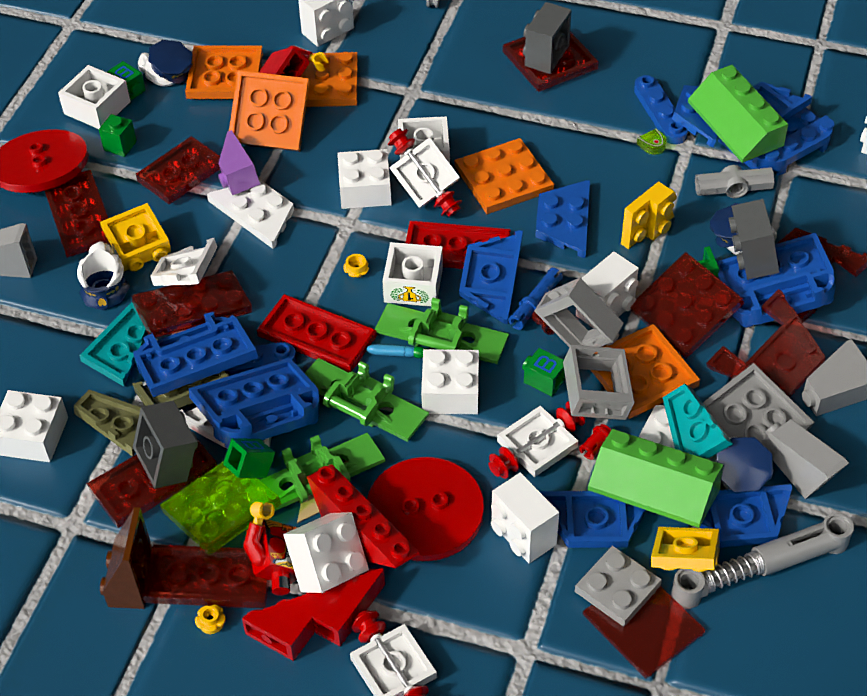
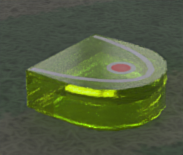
[637,128,667,154]

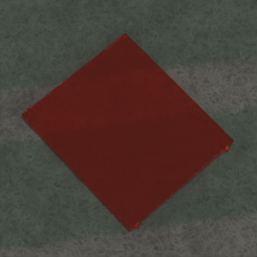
[583,586,705,679]

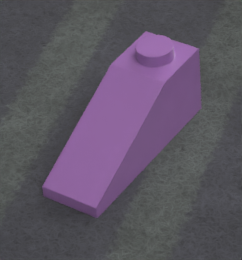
[218,130,260,196]

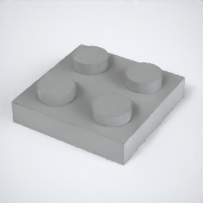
[575,545,662,627]

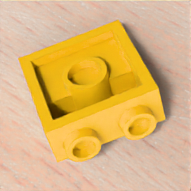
[621,181,677,249]
[100,203,171,271]
[651,527,720,572]

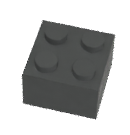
[523,2,572,74]
[728,199,779,280]
[133,401,198,489]

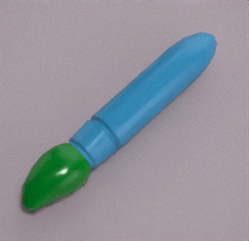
[366,344,426,359]

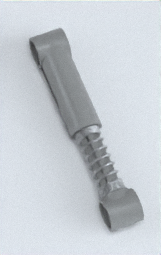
[671,512,854,609]

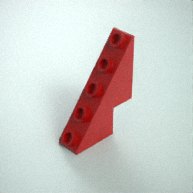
[307,464,419,568]
[242,568,385,661]

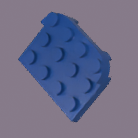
[718,107,834,175]
[716,233,836,327]
[133,312,258,397]
[189,358,319,449]

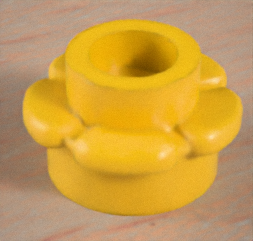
[343,254,369,278]
[195,605,226,634]

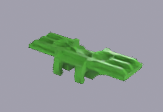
[375,298,509,364]
[305,358,429,442]
[243,432,385,511]

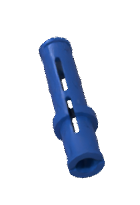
[508,267,563,330]

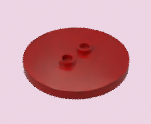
[0,129,89,193]
[367,457,484,561]

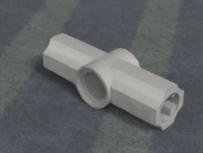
[695,165,774,198]

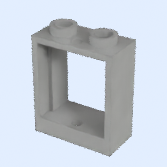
[534,277,624,347]
[563,345,634,420]

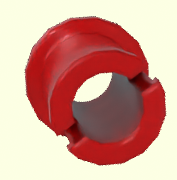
[579,424,611,460]

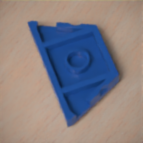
[753,81,812,120]
[672,85,717,147]
[536,180,590,258]
[459,230,523,324]
[700,484,792,548]
[539,491,646,548]

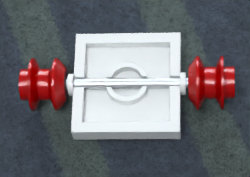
[388,128,462,217]
[488,401,585,479]
[350,610,437,696]

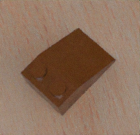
[100,507,155,609]

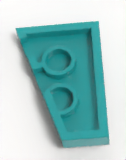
[80,302,154,387]
[663,384,733,459]

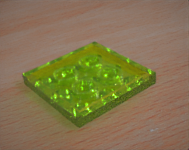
[160,461,281,555]

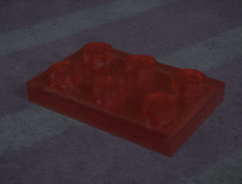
[136,136,220,205]

